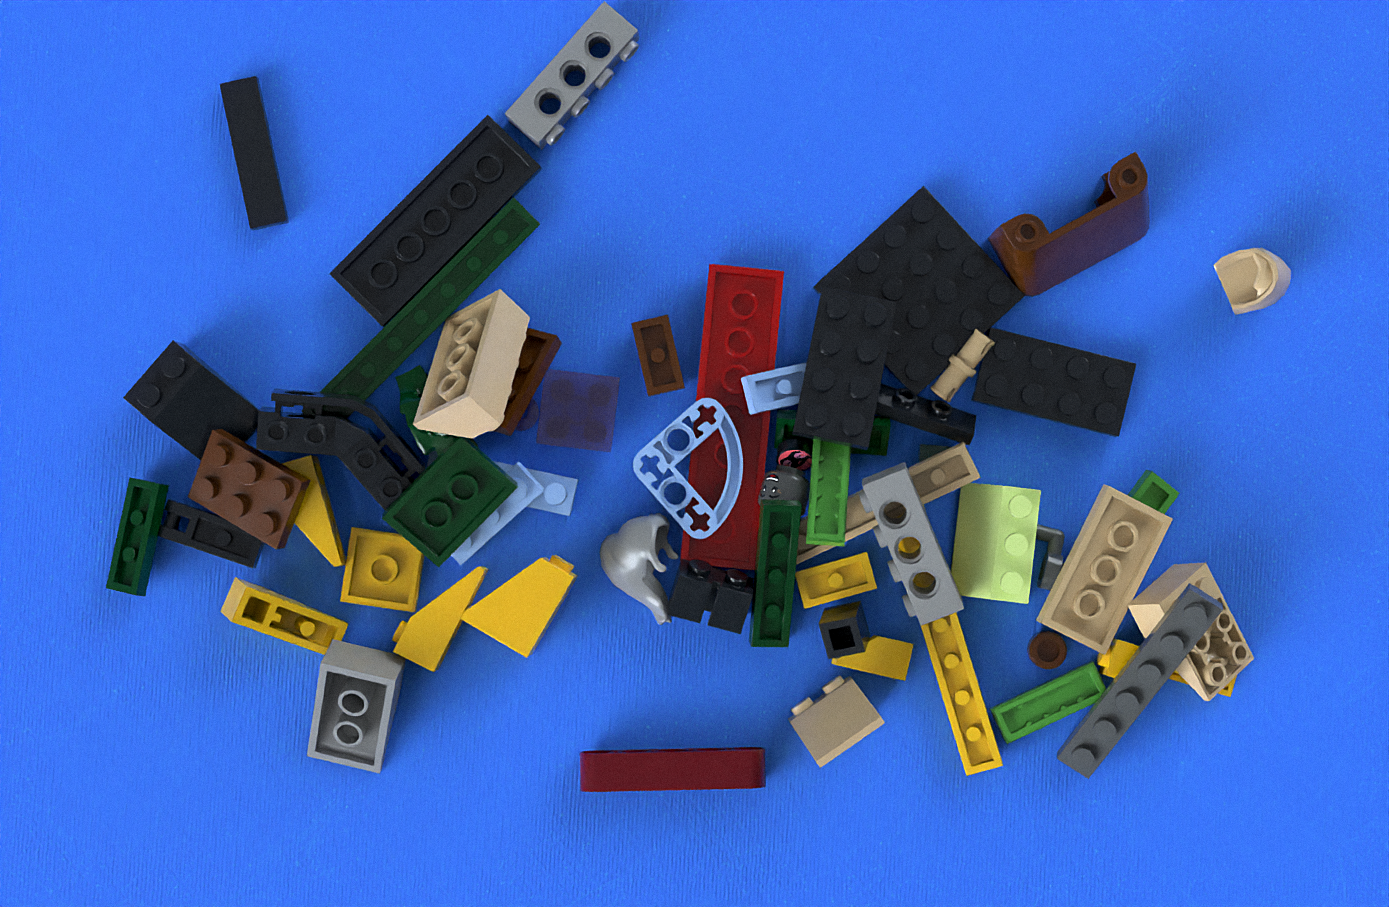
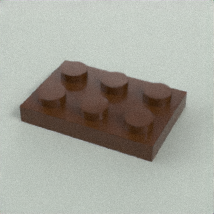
[188,429,311,550]

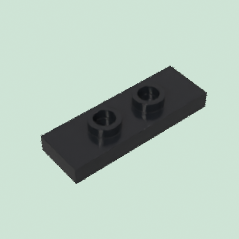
[875,383,976,445]

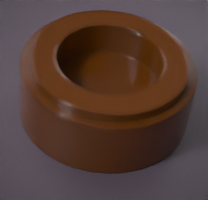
[1027,631,1067,669]

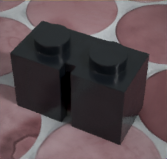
[667,559,754,634]

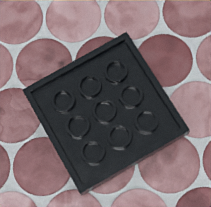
[813,186,1025,395]

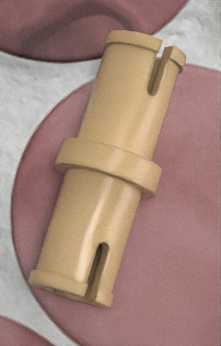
[930,329,995,403]

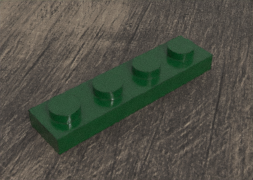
[749,499,802,647]

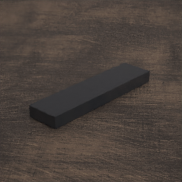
[219,76,289,230]

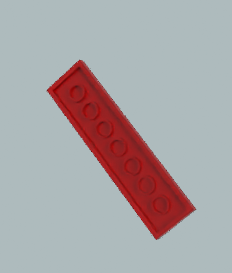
[680,264,784,570]

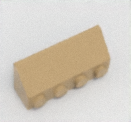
[413,289,530,439]

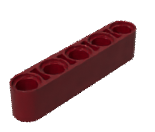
[580,747,766,792]

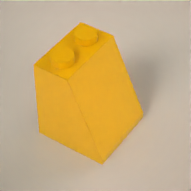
[460,555,578,658]

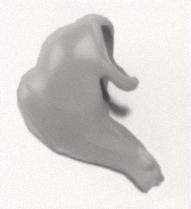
[599,513,679,625]

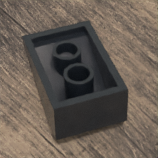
[123,340,260,460]

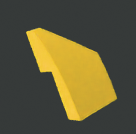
[831,635,914,681]

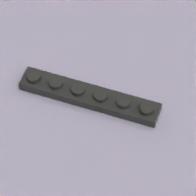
[1057,583,1223,779]

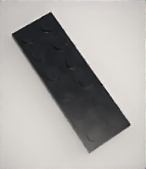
[329,115,542,327]

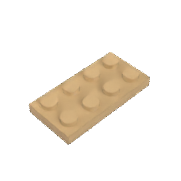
[1036,484,1173,655]

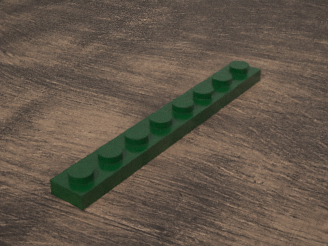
[301,197,540,419]

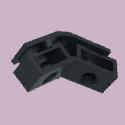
[256,389,425,510]

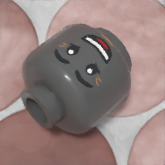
[758,465,810,516]

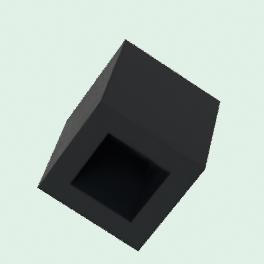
[819,601,870,659]

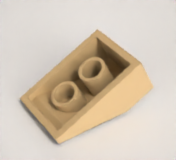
[788,675,885,768]

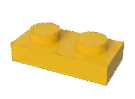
[795,552,877,609]

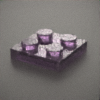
[536,369,620,453]

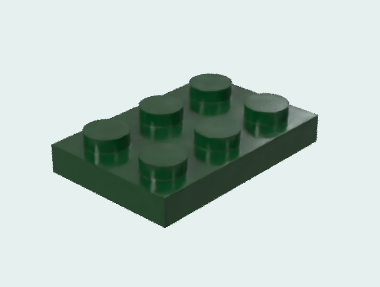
[382,436,518,567]

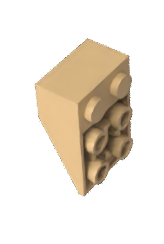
[1127,562,1254,701]

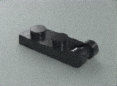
[157,499,264,568]

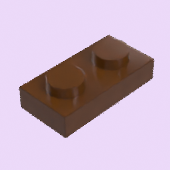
[631,315,685,397]

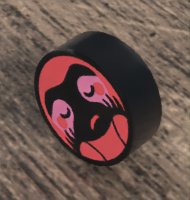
[776,438,813,471]

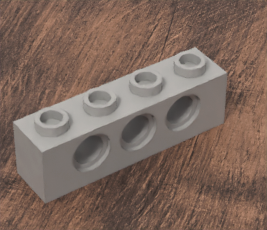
[505,1,639,150]
[858,462,964,626]

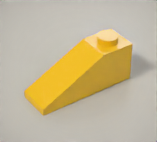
[282,455,346,567]
[392,566,489,672]
[220,577,349,655]

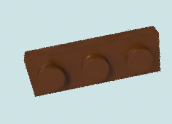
[494,328,562,436]

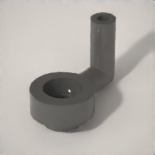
[1036,524,1065,591]

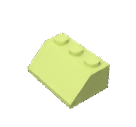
[951,483,1041,604]

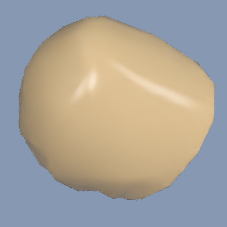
[1213,248,1291,315]

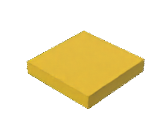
[340,527,425,612]

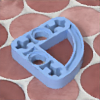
[633,398,743,539]

